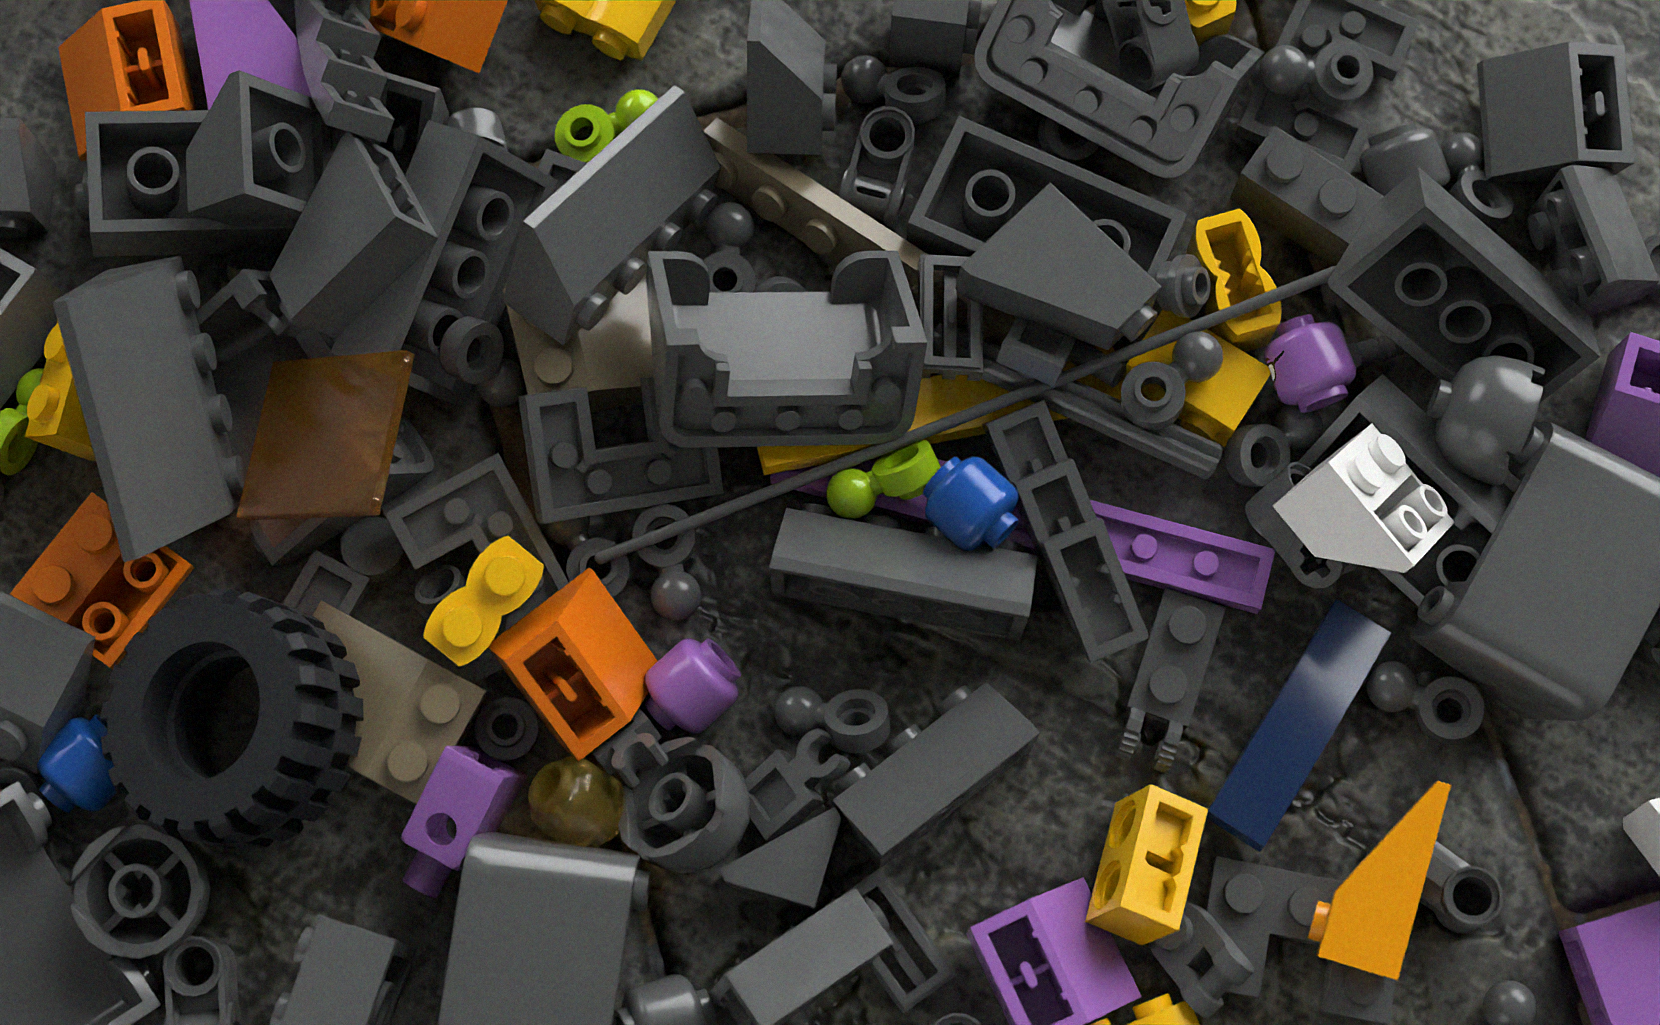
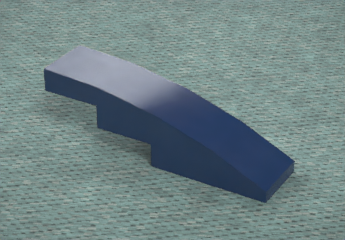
[1206,599,1391,852]

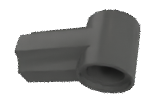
[1419,841,1503,933]

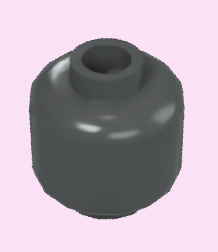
[1359,120,1450,196]
[614,974,717,1025]

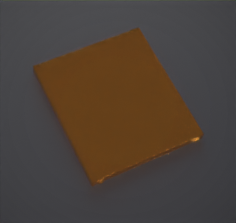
[237,350,415,520]

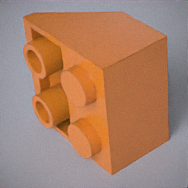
[58,0,196,162]
[368,0,508,73]
[10,492,195,670]
[488,568,658,761]

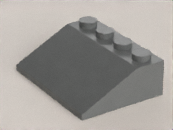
[53,255,248,562]

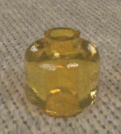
[528,756,626,848]

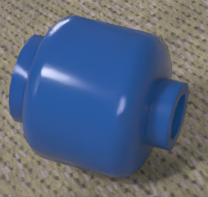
[923,456,1019,551]
[37,714,117,813]

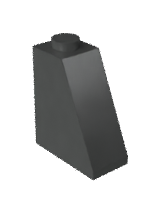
[269,132,438,339]
[955,183,1162,350]
[709,887,893,1025]

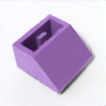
[1585,332,1660,477]
[966,877,1142,1025]

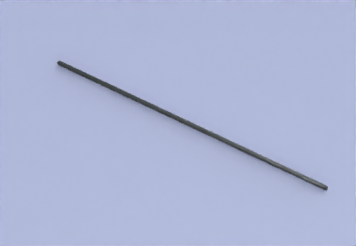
[595,266,1336,564]

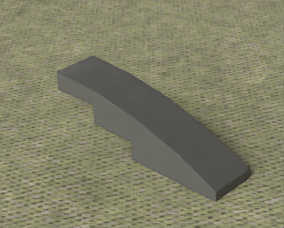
[294,0,394,143]
[982,400,1150,662]

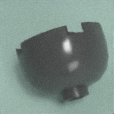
[1427,355,1545,487]
[617,737,751,873]
[71,824,211,958]

